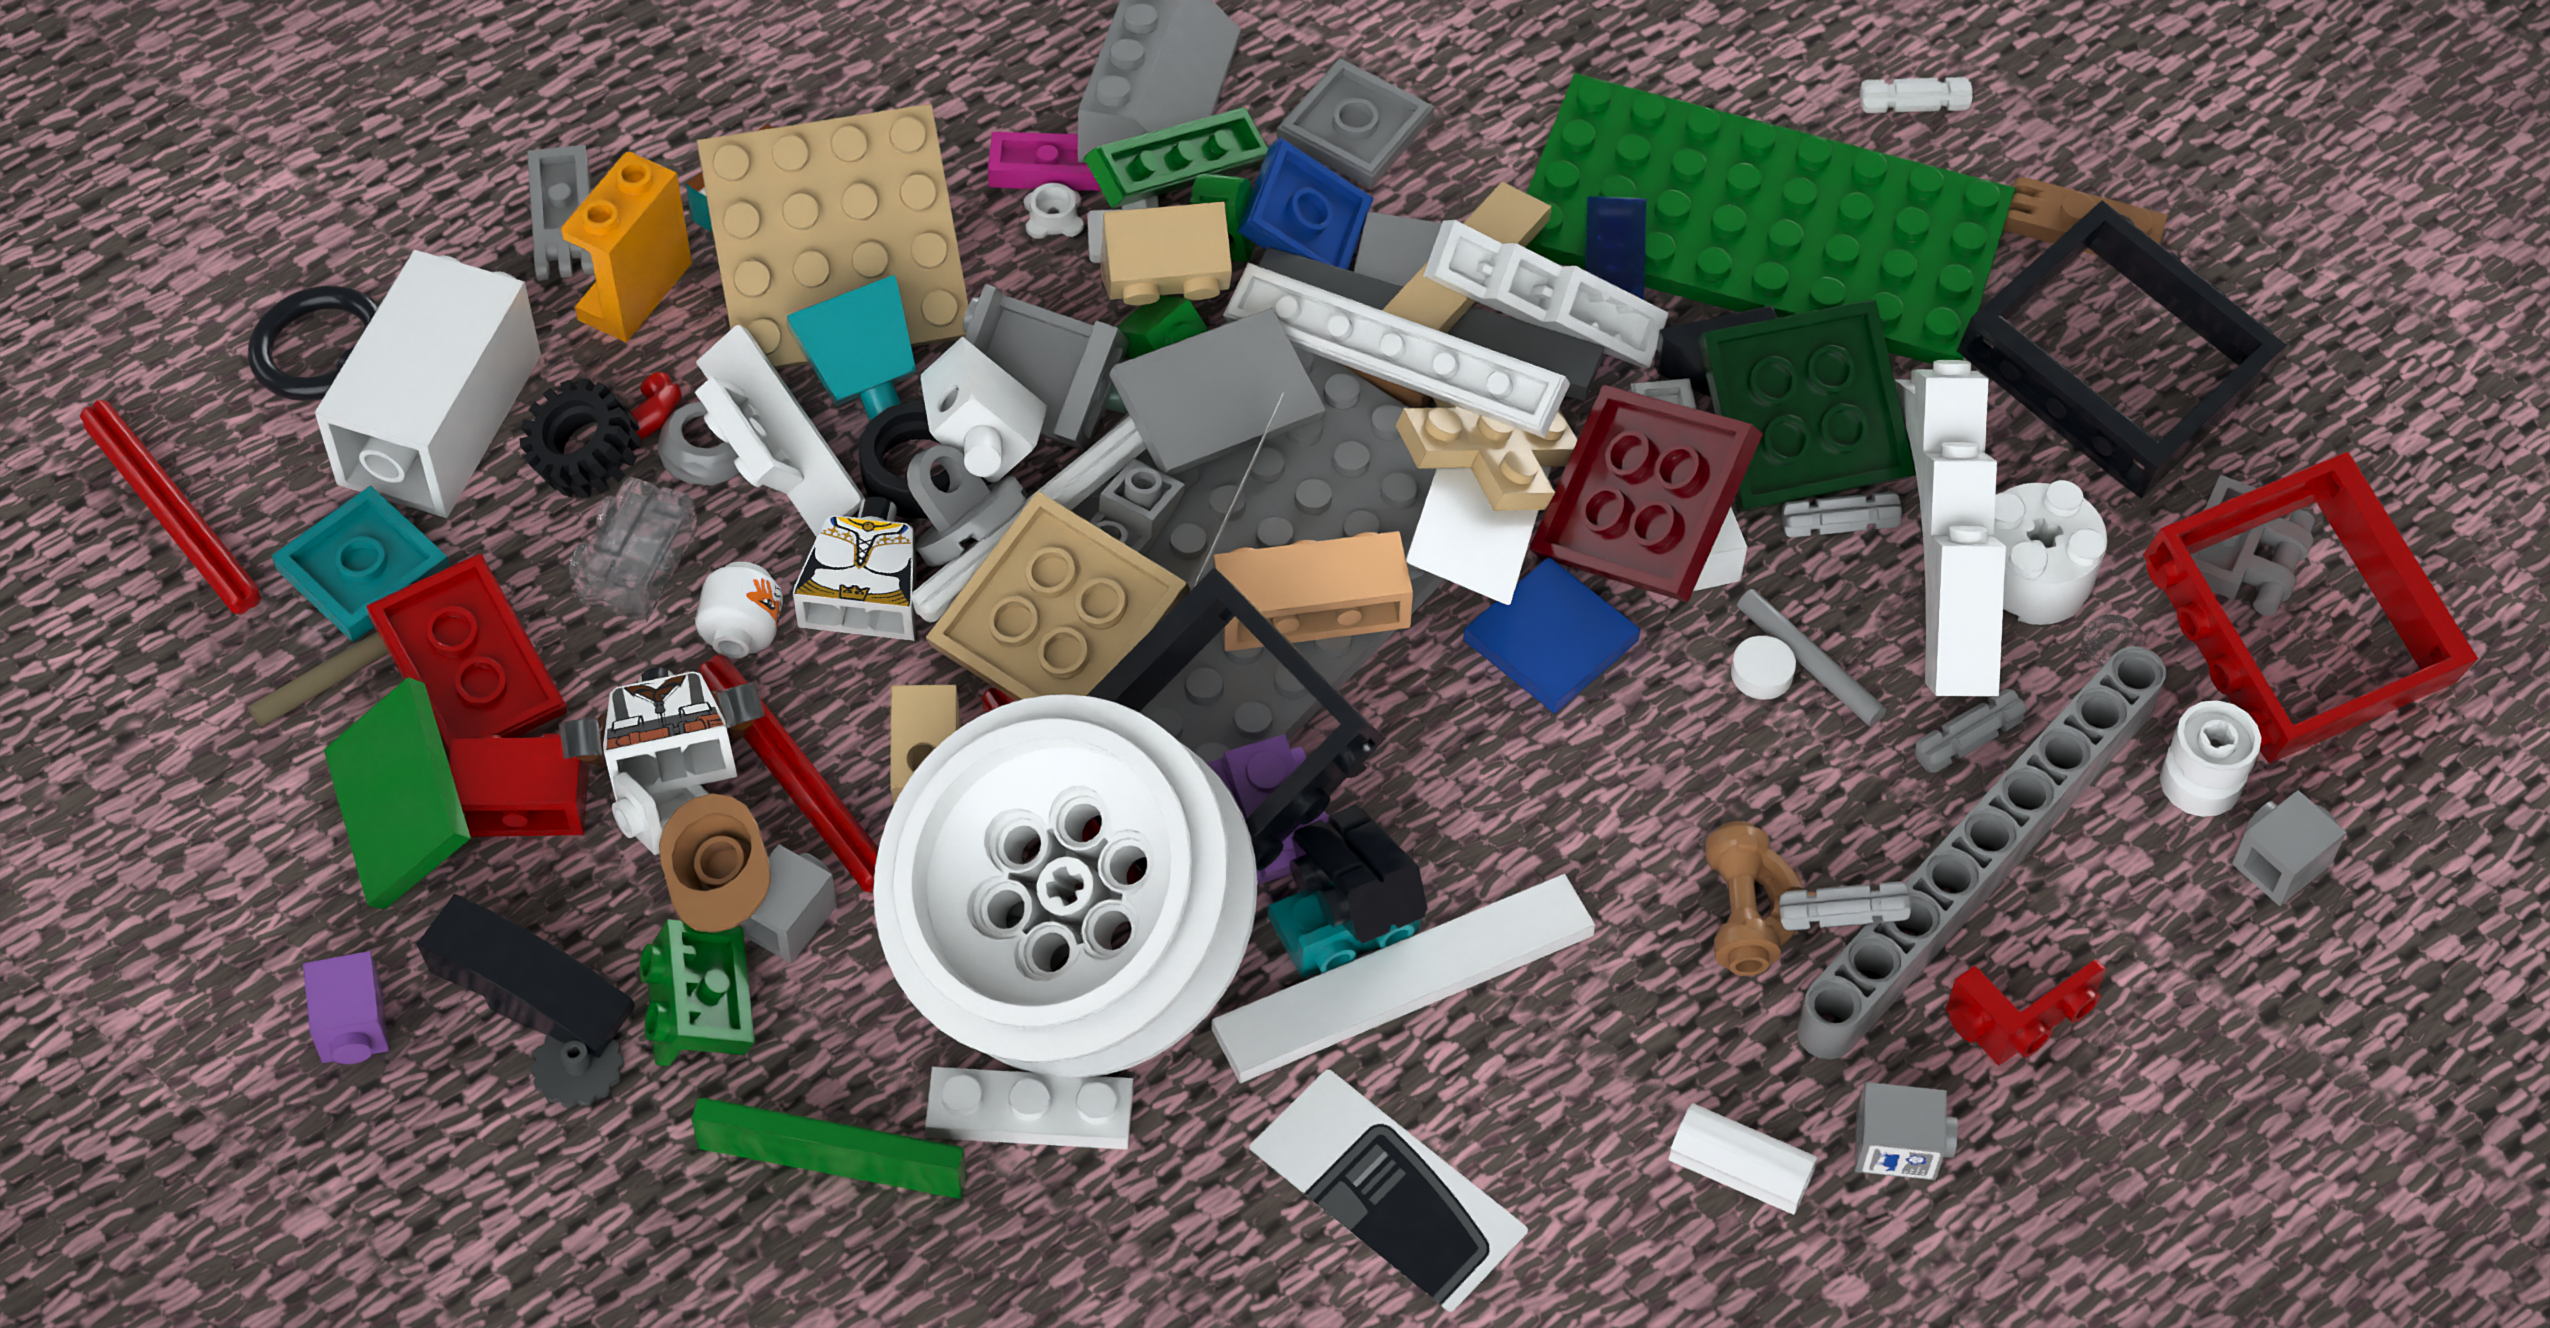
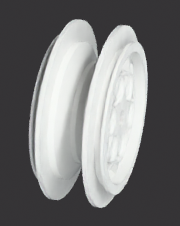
[874,694,1257,1078]

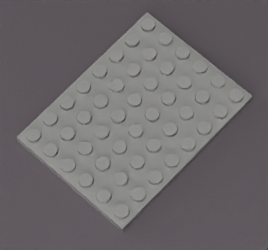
[939,320,1446,763]

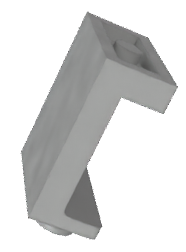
[956,284,1130,451]

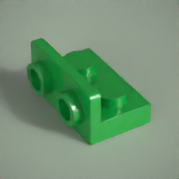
[640,919,754,1066]

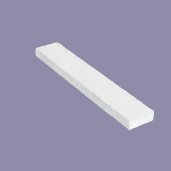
[1223,263,1570,438]
[1212,874,1595,1084]

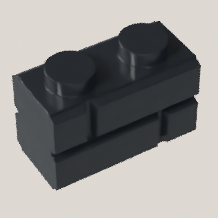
[1289,804,1428,944]

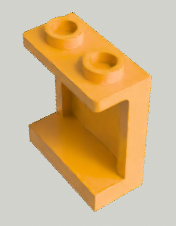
[561,152,692,343]

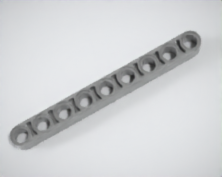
[1797,646,2166,1059]

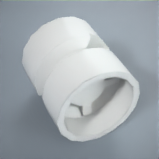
[2159,700,2261,817]

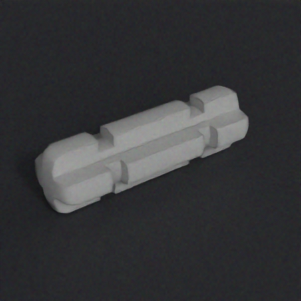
[1781,492,1902,538]
[1913,689,2027,773]
[1779,881,1911,931]

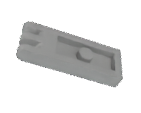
[527,145,595,281]

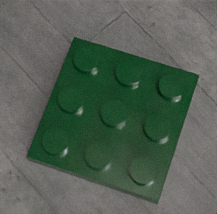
[1698,299,1916,513]

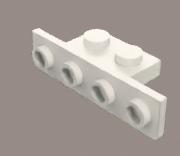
[695,325,865,537]

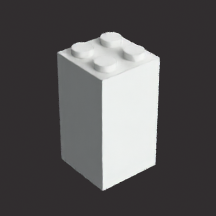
[315,249,541,518]

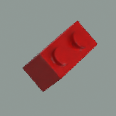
[449,733,589,837]

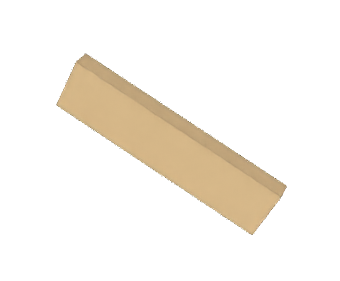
[1382,182,1551,334]

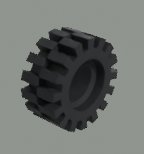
[519,378,641,498]

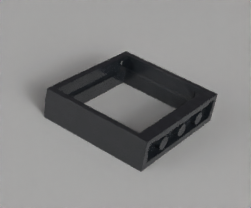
[1957,200,2287,498]
[1086,567,1385,873]

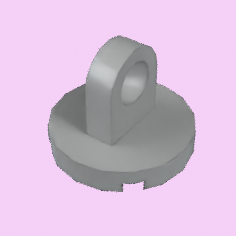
[907,445,1027,567]

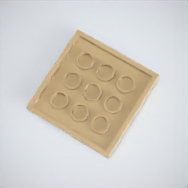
[697,103,968,370]

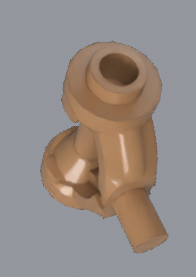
[1705,821,1817,976]

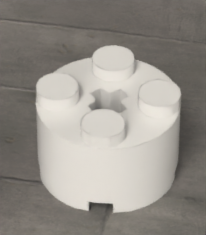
[1994,480,2107,625]

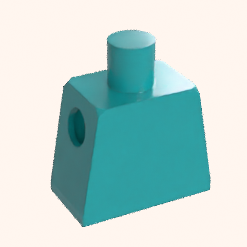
[786,275,916,421]

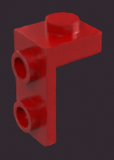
[1945,959,2106,1066]

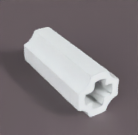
[1668,1103,1818,1215]

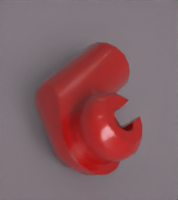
[629,371,682,449]

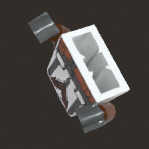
[559,667,765,802]

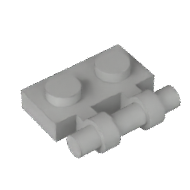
[2190,475,2315,616]

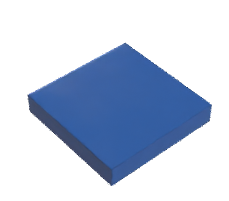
[1237,137,1374,270]
[1463,557,1640,714]

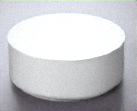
[1731,636,1796,700]

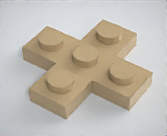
[1395,397,1578,511]

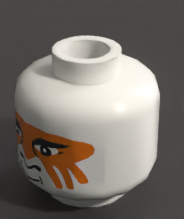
[695,561,783,658]

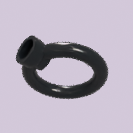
[248,286,379,401]

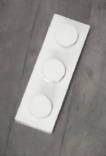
[925,1067,1133,1149]

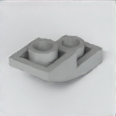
[1089,458,1185,556]

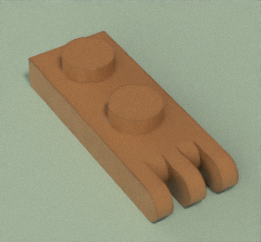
[2003,177,2168,255]

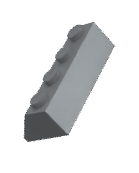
[1078,0,1241,163]

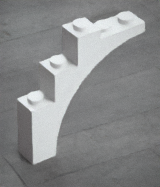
[1894,360,2006,696]

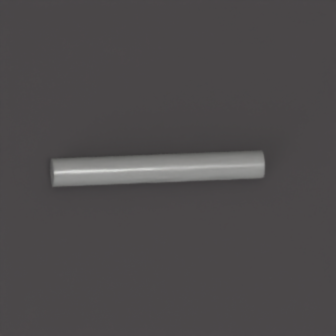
[1737,589,1887,727]

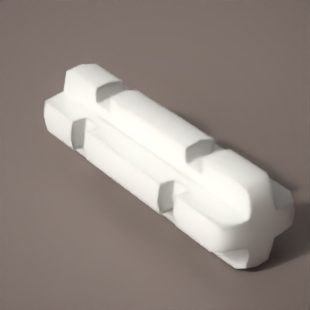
[1860,77,1972,113]

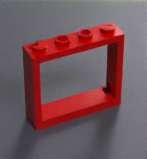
[2143,451,2478,764]

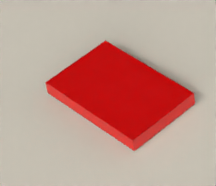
[366,553,567,762]

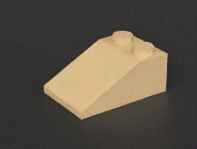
[1100,202,1232,305]

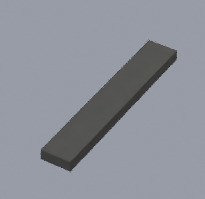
[1259,247,1604,401]

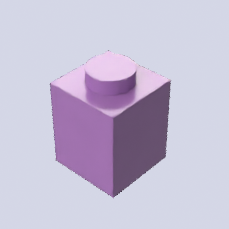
[303,951,389,1064]

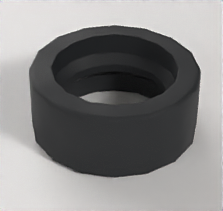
[859,401,950,519]

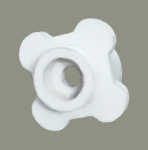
[1024,183,1083,239]

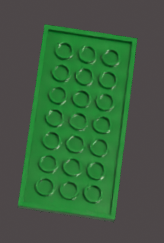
[1525,73,2015,364]

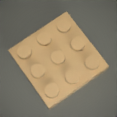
[926,491,1191,701]

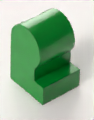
[1190,173,1256,263]

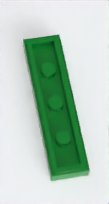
[1083,107,1268,209]
[691,1098,967,1199]

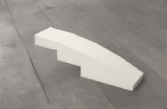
[1423,220,1669,368]

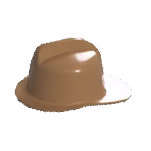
[659,793,771,933]

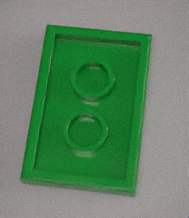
[324,677,471,910]

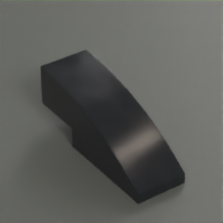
[416,893,636,1058]

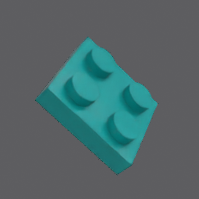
[271,485,450,642]

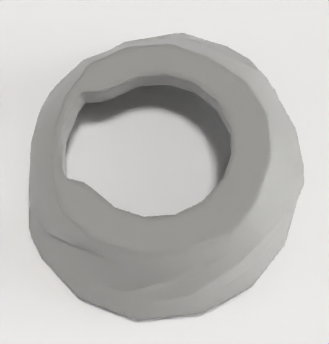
[657,401,740,486]

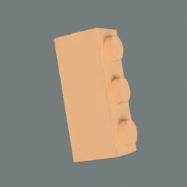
[1213,531,1413,652]

